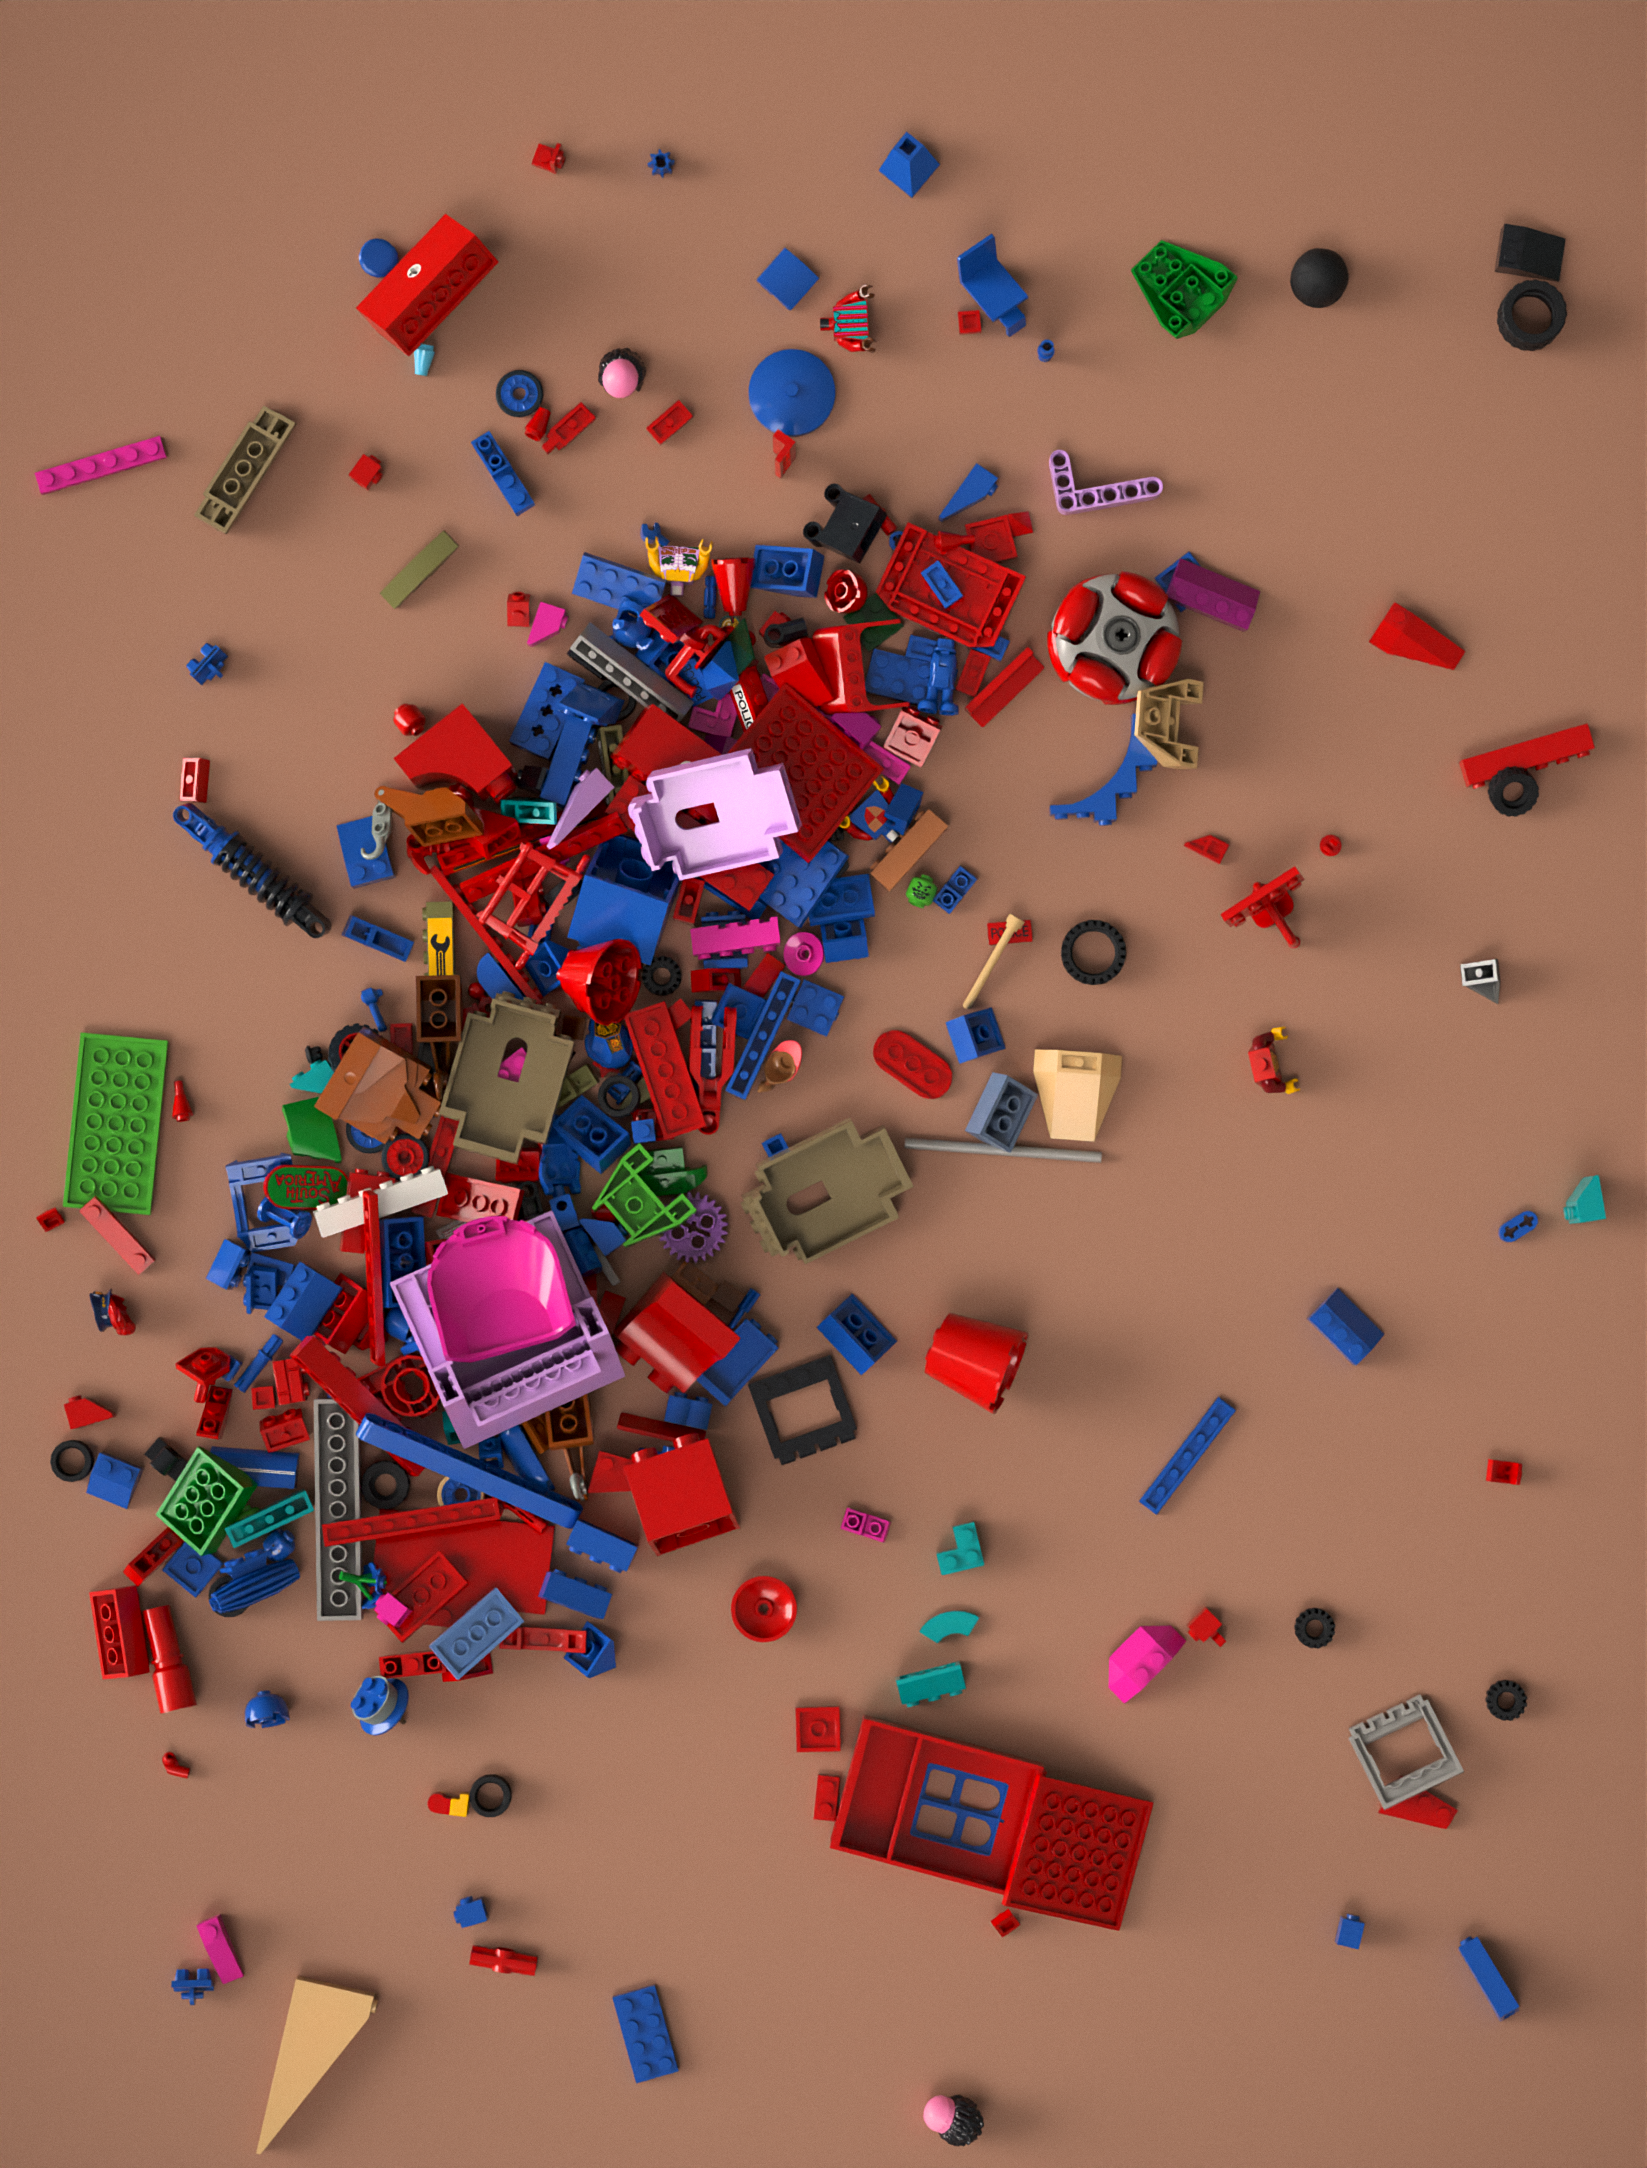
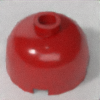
[824,569,868,614]

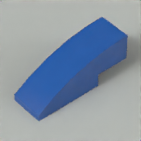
[341,915,414,962]

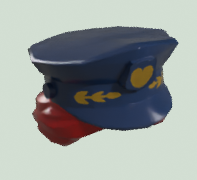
[89,1288,136,1336]

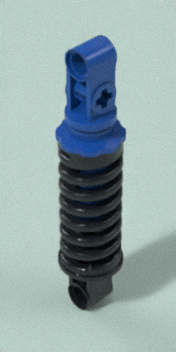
[173,803,332,938]

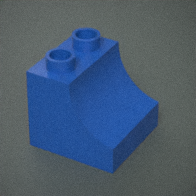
[567,834,682,965]

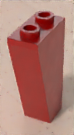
[339,1168,395,1254]

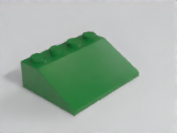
[156,1446,258,1556]

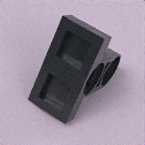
[144,1437,188,1481]

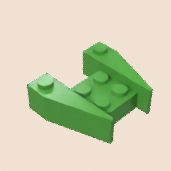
[592,1143,697,1248]

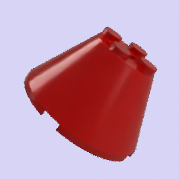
[557,939,642,1026]

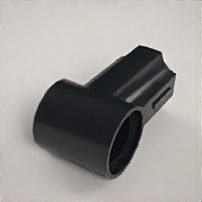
[763,618,808,648]

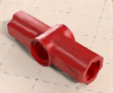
[469,1945,538,1976]

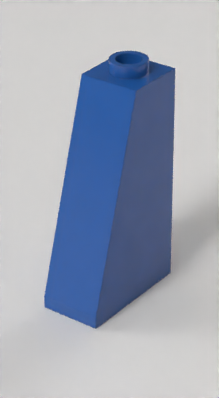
[1458,1936,1519,2022]

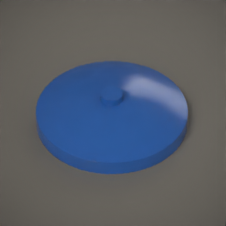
[748,349,835,437]

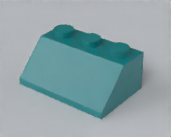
[1563,1175,1606,1224]
[895,1661,966,1707]

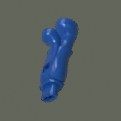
[918,638,959,716]

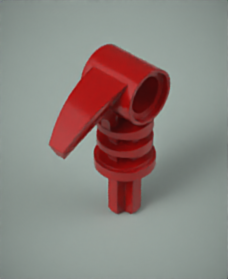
[406,834,469,875]

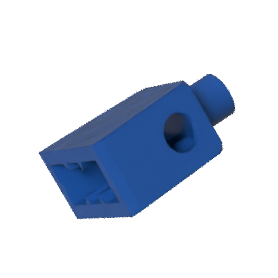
[549,1185,582,1235]

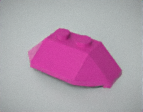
[1108,1625,1186,1703]

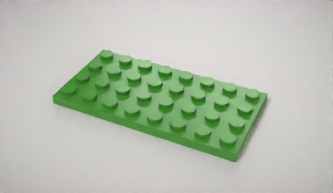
[63,1033,169,1215]

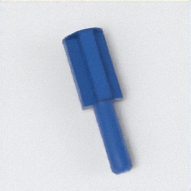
[728,1288,761,1329]

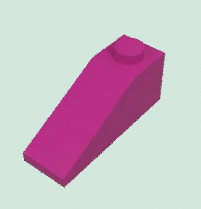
[196,1914,244,1984]

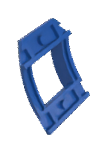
[225,1153,301,1252]

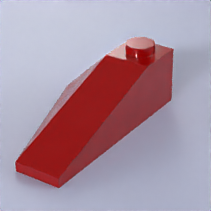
[1369,602,1466,670]

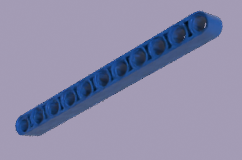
[356,1413,583,1529]

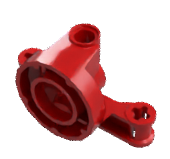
[358,1350,440,1419]

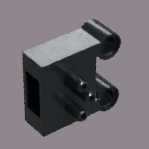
[803,483,887,564]

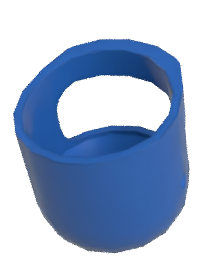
[384,1307,412,1343]

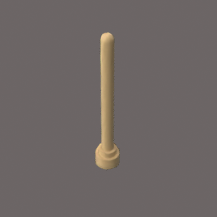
[963,914,1025,1009]

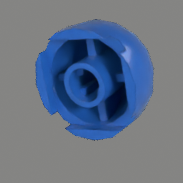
[245,1690,290,1728]

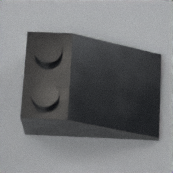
[1494,224,1566,282]

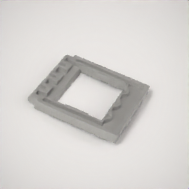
[1349,1694,1464,1810]

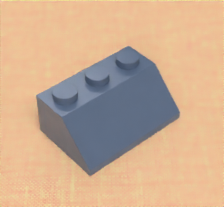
[965,1072,1038,1153]

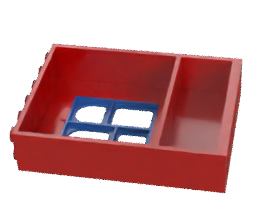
[829,1715,1047,1895]

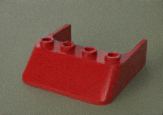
[812,619,910,715]

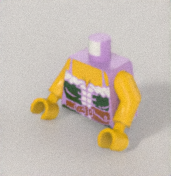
[645,536,713,597]

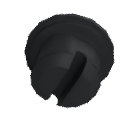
[305,1045,323,1064]

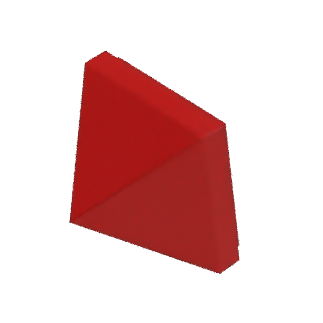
[36,1207,65,1232]

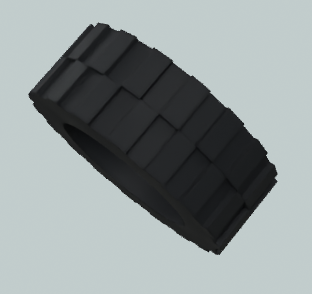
[1488,766,1539,817]
[361,1460,410,1510]

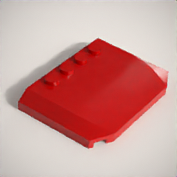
[875,522,1027,648]

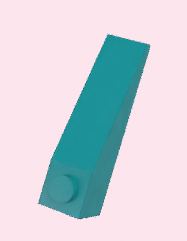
[225,1488,314,1548]

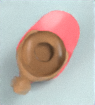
[757,1040,802,1093]

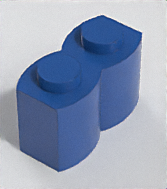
[664,1392,712,1430]

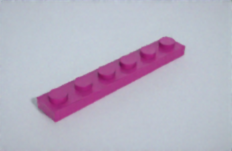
[35,436,167,495]

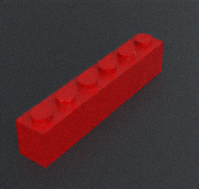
[1459,723,1595,789]

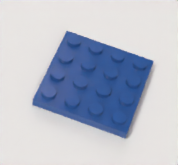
[758,839,849,928]

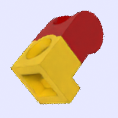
[427,1792,470,1817]

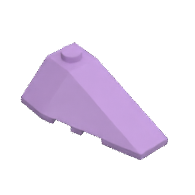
[547,768,614,849]

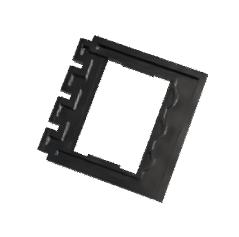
[748,1355,857,1466]

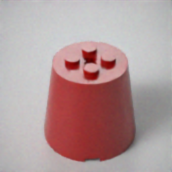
[925,1313,1028,1414]

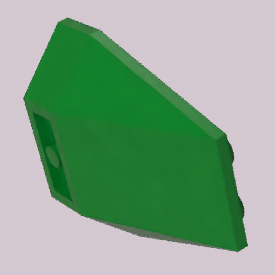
[1131,240,1238,339]

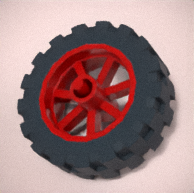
[328,1023,384,1072]

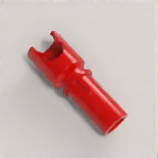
[142,1605,197,1714]

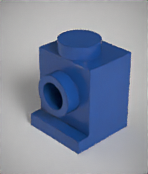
[479,1436,504,1469]

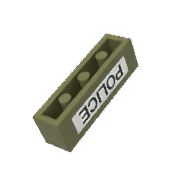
[596,725,628,807]

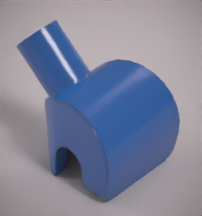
[640,523,670,546]

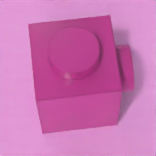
[374,1592,412,1628]

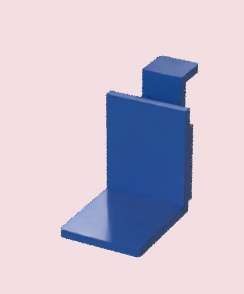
[957,234,1028,337]

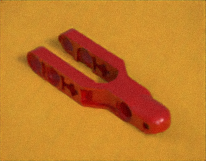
[688,1006,737,1135]

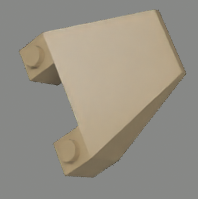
[1134,679,1203,770]

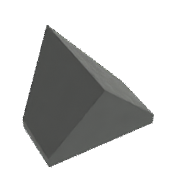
[1460,959,1500,1004]

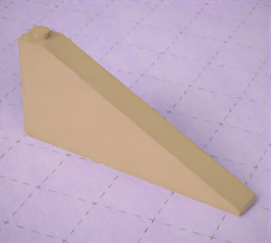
[256,1976,378,2154]

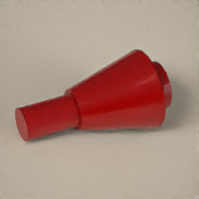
[934,531,975,553]
[172,1081,194,1122]

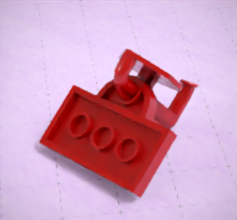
[639,594,727,698]
[1220,866,1305,948]

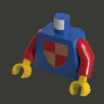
[839,776,900,843]

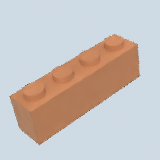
[870,809,948,893]

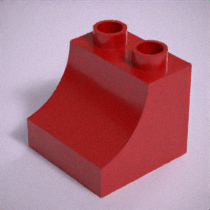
[393,703,518,804]
[613,1271,741,1394]
[624,1433,740,1556]

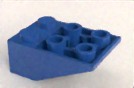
[558,683,625,727]

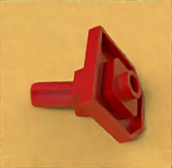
[175,1347,231,1403]

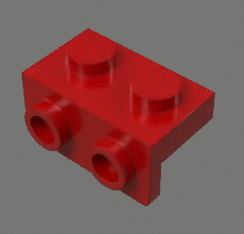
[495,1148,540,1183]

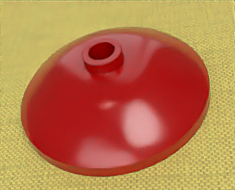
[731,1576,797,1642]

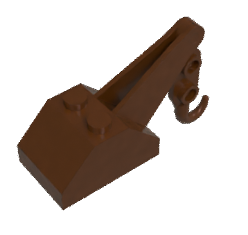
[416,975,463,1100]

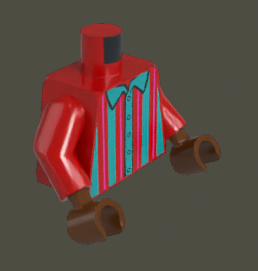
[820,285,877,353]

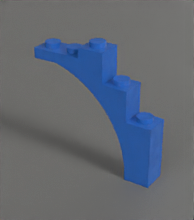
[1049,713,1157,826]

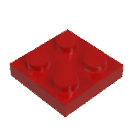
[965,515,1018,563]
[795,1706,841,1752]

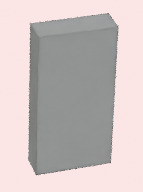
[593,1245,621,1286]

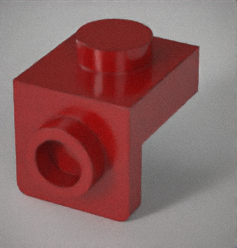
[507,592,530,627]
[1486,1459,1522,1485]

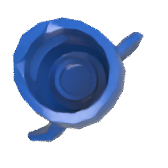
[609,600,654,651]

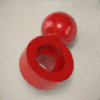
[468,982,492,1018]

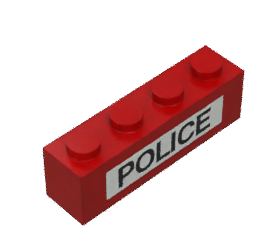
[729,666,769,732]

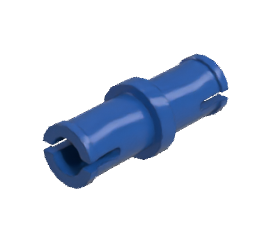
[1037,340,1055,362]

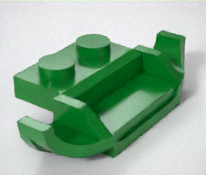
[638,1146,708,1196]

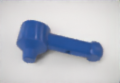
[361,987,387,1032]

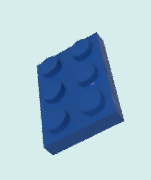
[809,874,875,926]

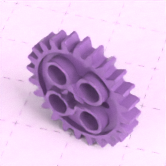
[659,1192,728,1263]

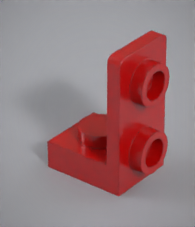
[531,142,566,174]

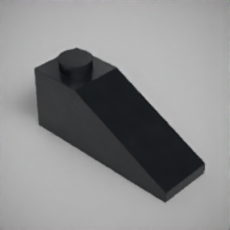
[516,765,548,795]

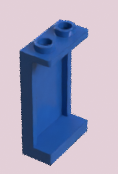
[697,1318,779,1406]

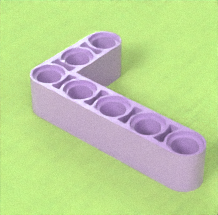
[1049,450,1163,515]

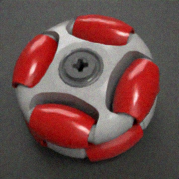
[1047,571,1182,705]

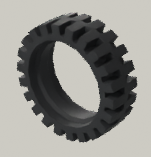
[1061,920,1126,985]

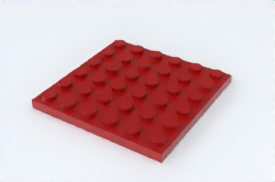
[727,683,884,863]
[1002,1774,1154,1931]

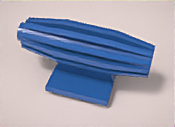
[209,1548,300,1614]

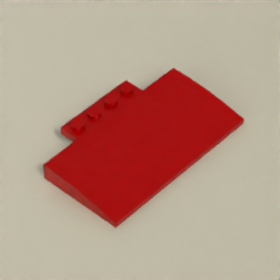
[370,1509,555,1627]

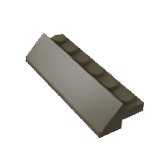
[194,406,297,534]

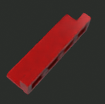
[964,647,1044,728]

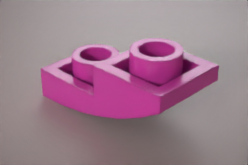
[840,1508,891,1543]

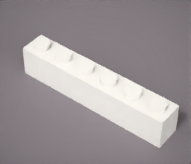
[313,1166,448,1238]

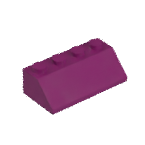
[1166,558,1260,632]

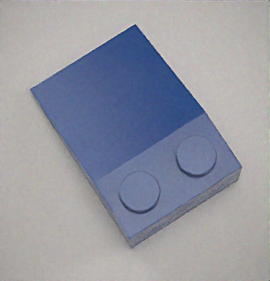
[750,545,824,598]
[337,816,396,889]
[552,1095,631,1174]

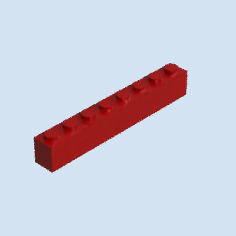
[289,1336,425,1476]

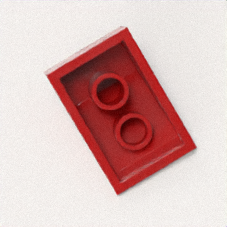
[764,638,835,708]

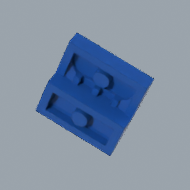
[756,248,819,311]

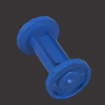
[257,1197,312,1239]

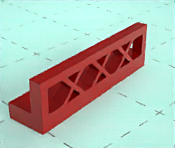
[773,429,796,478]

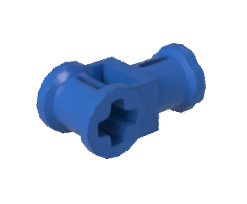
[607,1060,643,1105]

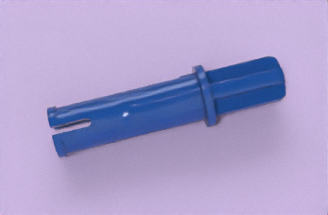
[234,1334,283,1393]

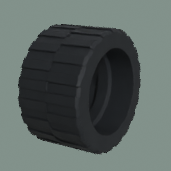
[1497,279,1567,351]

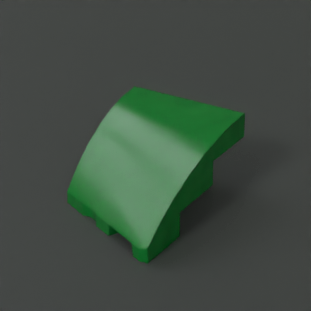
[282,1097,342,1163]

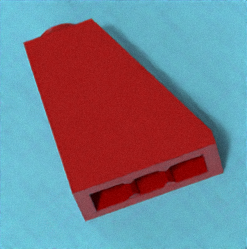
[465,806,522,859]

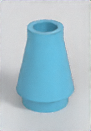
[414,344,435,376]

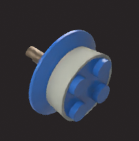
[351,1676,409,1736]

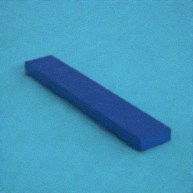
[1139,1397,1236,1515]

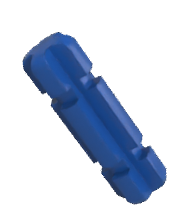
[704,576,717,619]

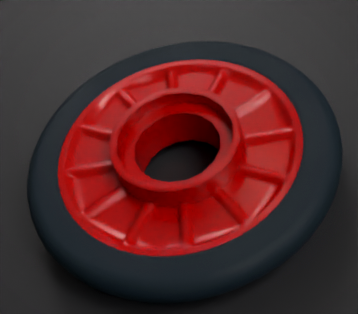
[381,1133,429,1181]

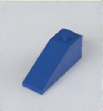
[939,463,998,522]

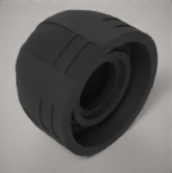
[1290,248,1349,308]

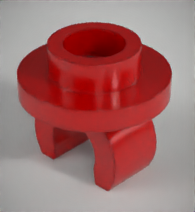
[1320,835,1342,857]

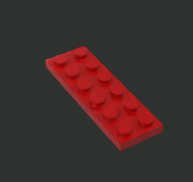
[624,1001,707,1140]

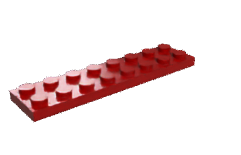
[605,775,774,911]

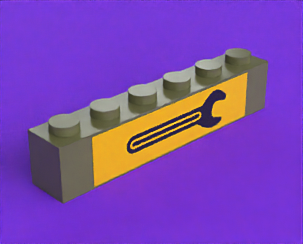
[422,901,456,976]

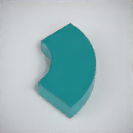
[919,1611,979,1643]

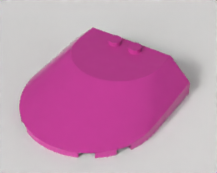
[427,1216,576,1363]

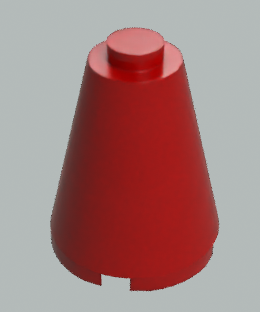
[711,557,755,616]

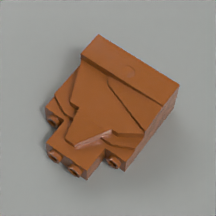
[314,1026,443,1144]

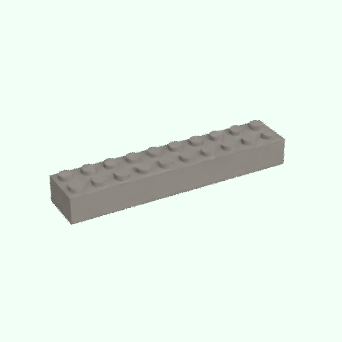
[314,1399,364,1621]

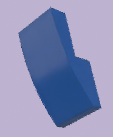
[933,865,978,914]

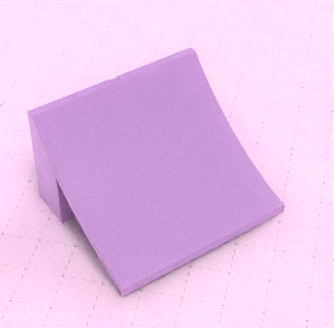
[390,1210,625,1449]

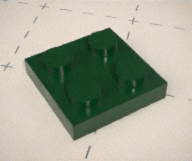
[843,593,904,653]

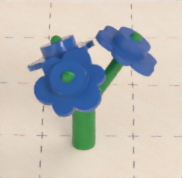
[339,1562,387,1609]

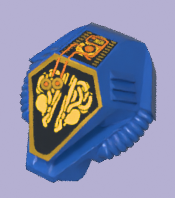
[585,1017,633,1069]

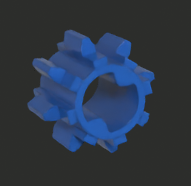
[648,149,675,178]

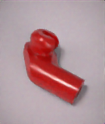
[162,1752,190,1779]

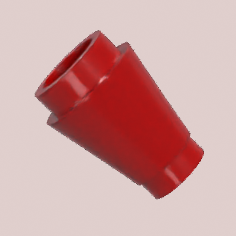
[524,407,551,441]

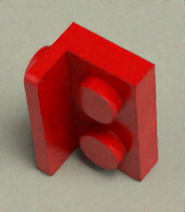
[259,1408,310,1453]

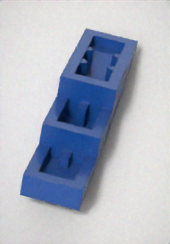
[693,999,717,1091]

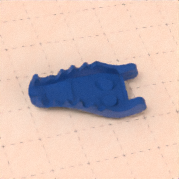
[539,1114,581,1195]

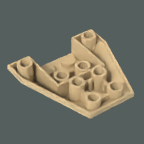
[1033,1050,1122,1142]

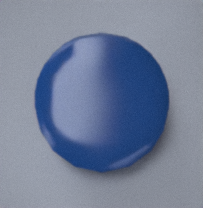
[359,238,398,278]

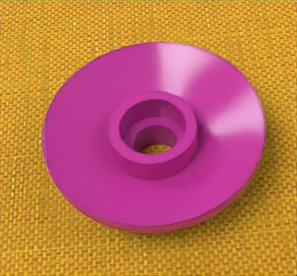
[784,932,824,976]

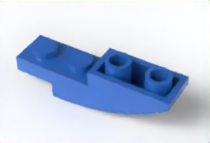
[471,431,535,516]

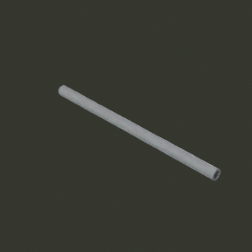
[904,1138,1102,1163]

